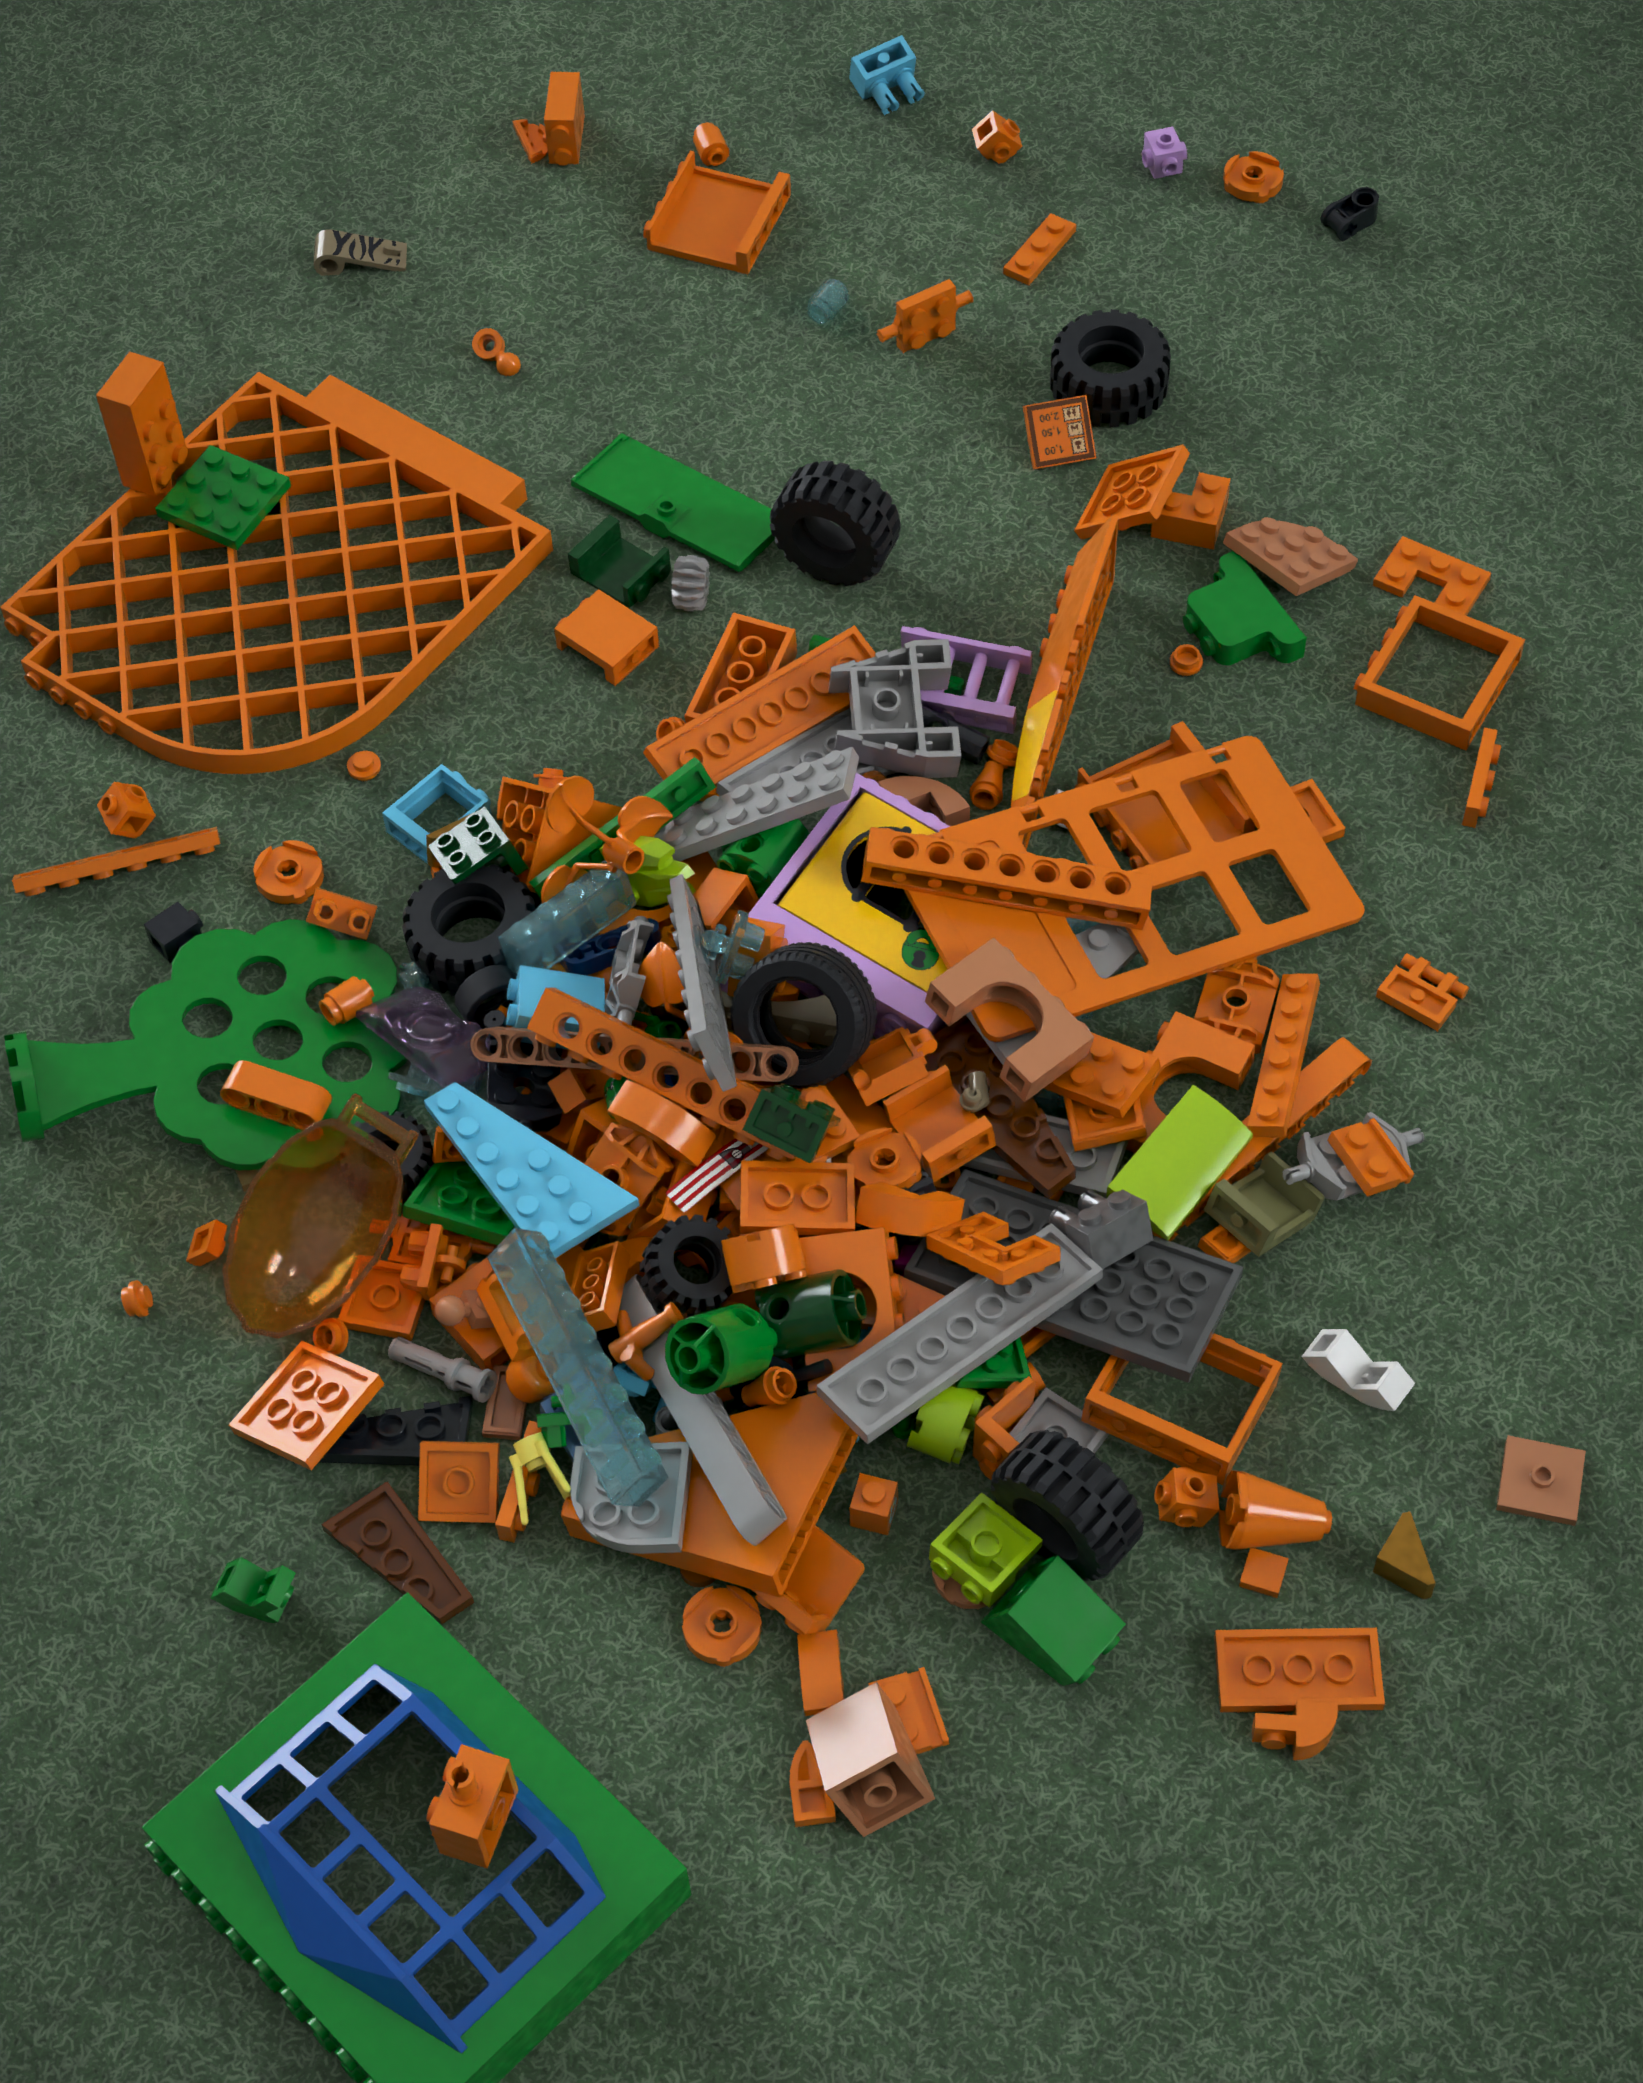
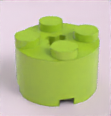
[907,1383,985,1465]

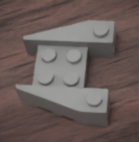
[828,639,961,778]

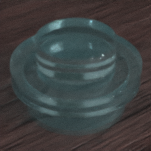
[398,961,430,994]

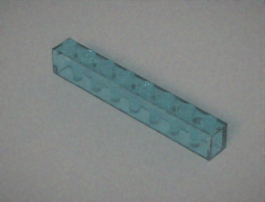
[487,1228,669,1507]

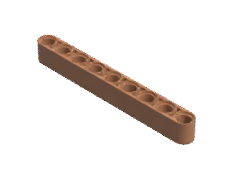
[470,1026,799,1082]

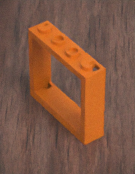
[1353,595,1525,750]
[1081,1333,1283,1485]

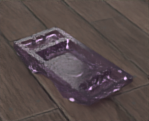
[356,986,491,1088]

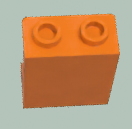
[554,589,659,686]

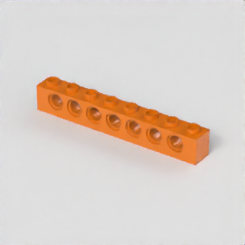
[861,827,1153,930]
[527,987,798,1161]

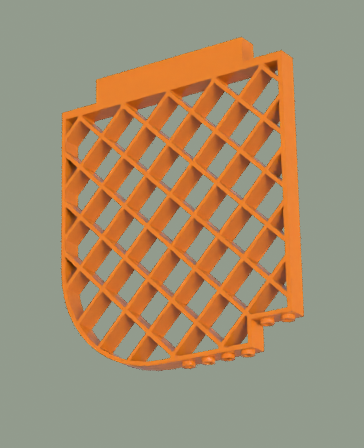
[0,372,553,774]

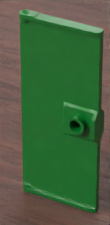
[571,433,775,572]

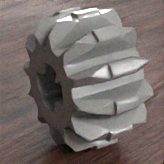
[671,555,710,612]

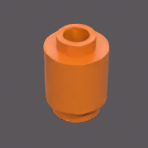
[693,122,729,166]
[319,976,374,1026]

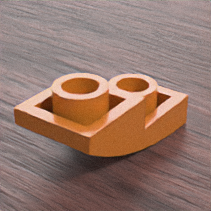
[797,1629,845,1716]

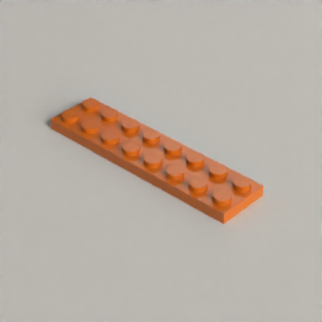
[643,625,875,787]

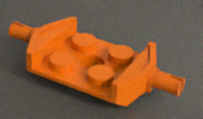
[1194,957,1280,1054]
[578,1122,674,1249]

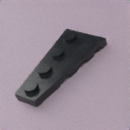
[319,1396,473,1466]

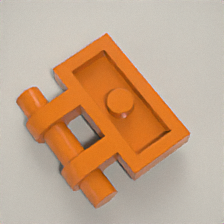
[1376,953,1469,1032]

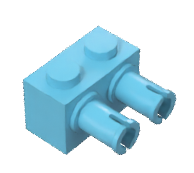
[849,35,925,115]

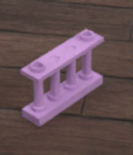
[901,626,1032,734]

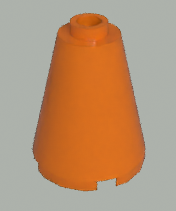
[1219,1470,1332,1550]

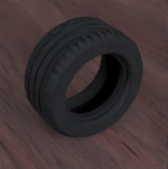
[730,942,877,1089]

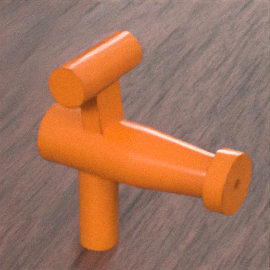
[608,1302,684,1381]

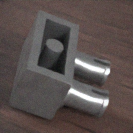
[1049,1189,1154,1269]

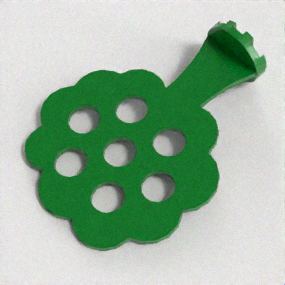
[4,919,415,1171]

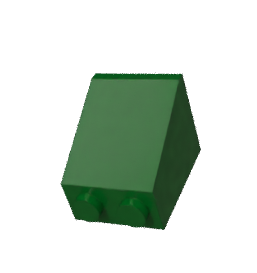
[981,1555,1126,1686]

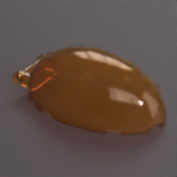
[222,1093,419,1339]

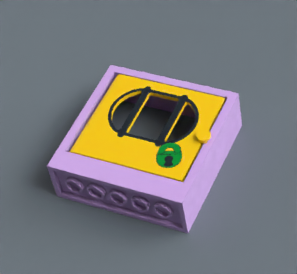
[746,773,950,1039]

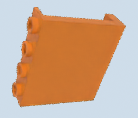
[643,150,791,274]
[1075,721,1255,870]

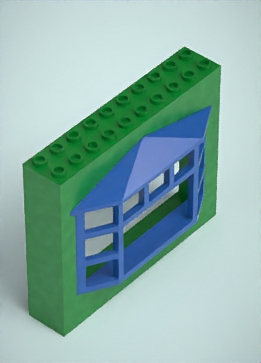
[142,1592,692,2083]

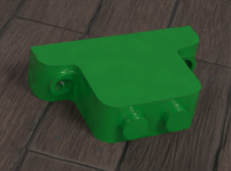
[1183,551,1307,665]

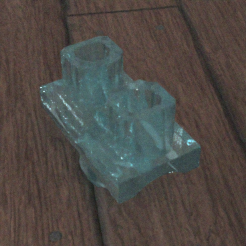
[700,910,765,984]

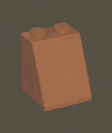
[806,1682,935,1837]

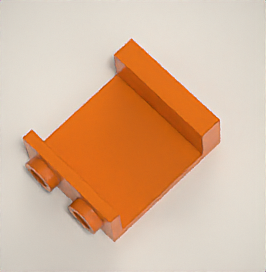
[883,1065,996,1182]

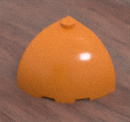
[497,776,622,893]

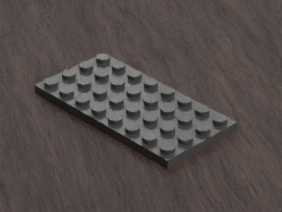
[904,1169,1244,1383]

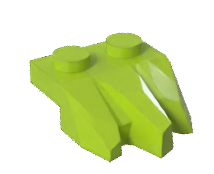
[599,836,696,907]

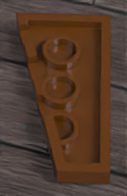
[321,1481,474,1625]

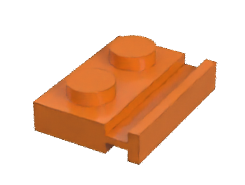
[1327,1118,1414,1197]
[868,1667,949,1754]

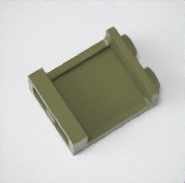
[1204,1151,1325,1257]

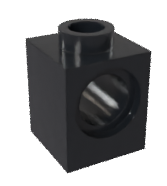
[144,901,203,963]

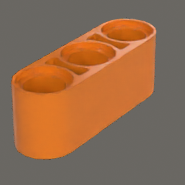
[220,1060,333,1132]

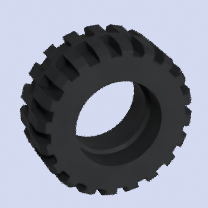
[1050,309,1171,428]
[770,461,901,586]
[402,864,542,997]
[991,1430,1144,1581]

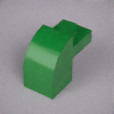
[210,1557,296,1623]

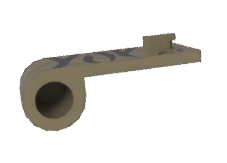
[314,229,407,276]

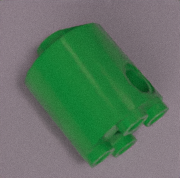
[716,818,810,899]
[665,1303,778,1395]

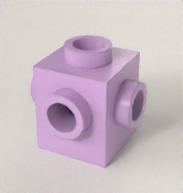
[1142,127,1187,179]

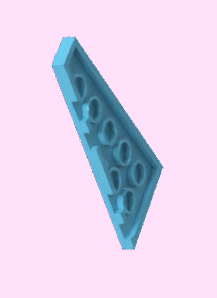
[424,1082,640,1265]

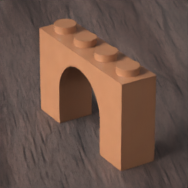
[924,938,1094,1102]

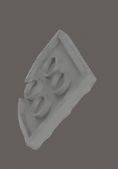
[570,1442,693,1554]

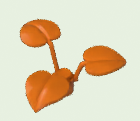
[541,776,673,928]
[638,942,754,1095]

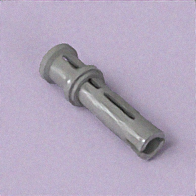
[388,1336,497,1403]

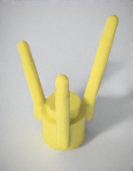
[509,1432,571,1525]

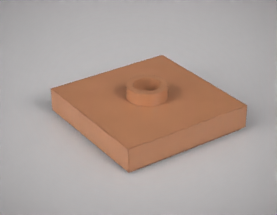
[1496,1435,1586,1526]

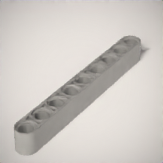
[619,1274,787,1546]

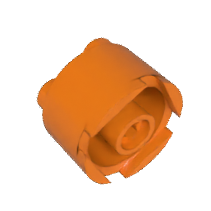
[721,1223,807,1293]

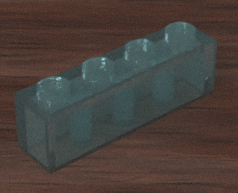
[498,860,637,974]

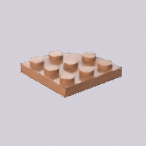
[1223,517,1358,596]

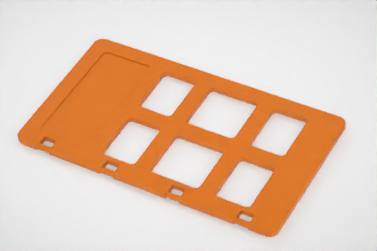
[901,736,1365,1042]

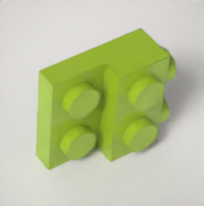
[929,1492,1043,1608]

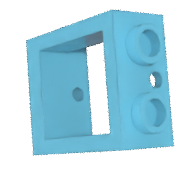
[382,764,492,864]

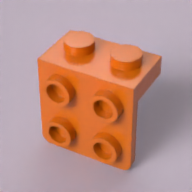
[973,1376,1036,1480]
[751,1525,865,1635]

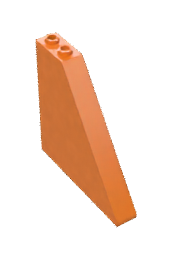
[561,1392,858,1597]

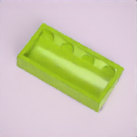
[1106,1085,1253,1241]

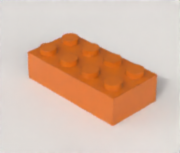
[563,1241,631,1338]

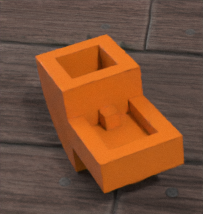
[1252,1700,1338,1760]

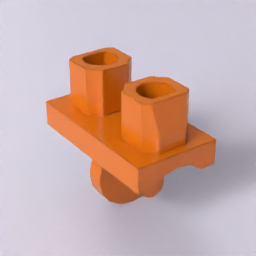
[306,887,377,940]
[400,1224,466,1300]

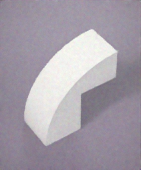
[1301,1329,1415,1411]

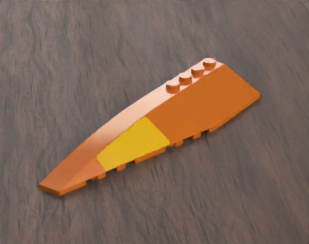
[1011,515,1119,850]

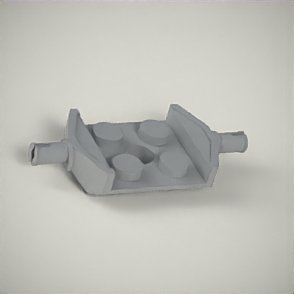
[604,916,654,1025]
[1283,1112,1424,1201]

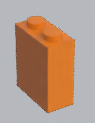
[544,72,585,166]

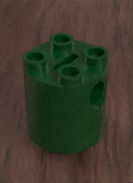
[755,1269,867,1359]

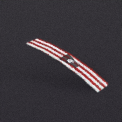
[666,1139,768,1212]

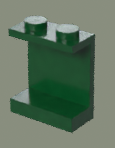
[568,514,671,609]

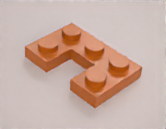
[1373,536,1491,616]
[926,1211,1061,1285]

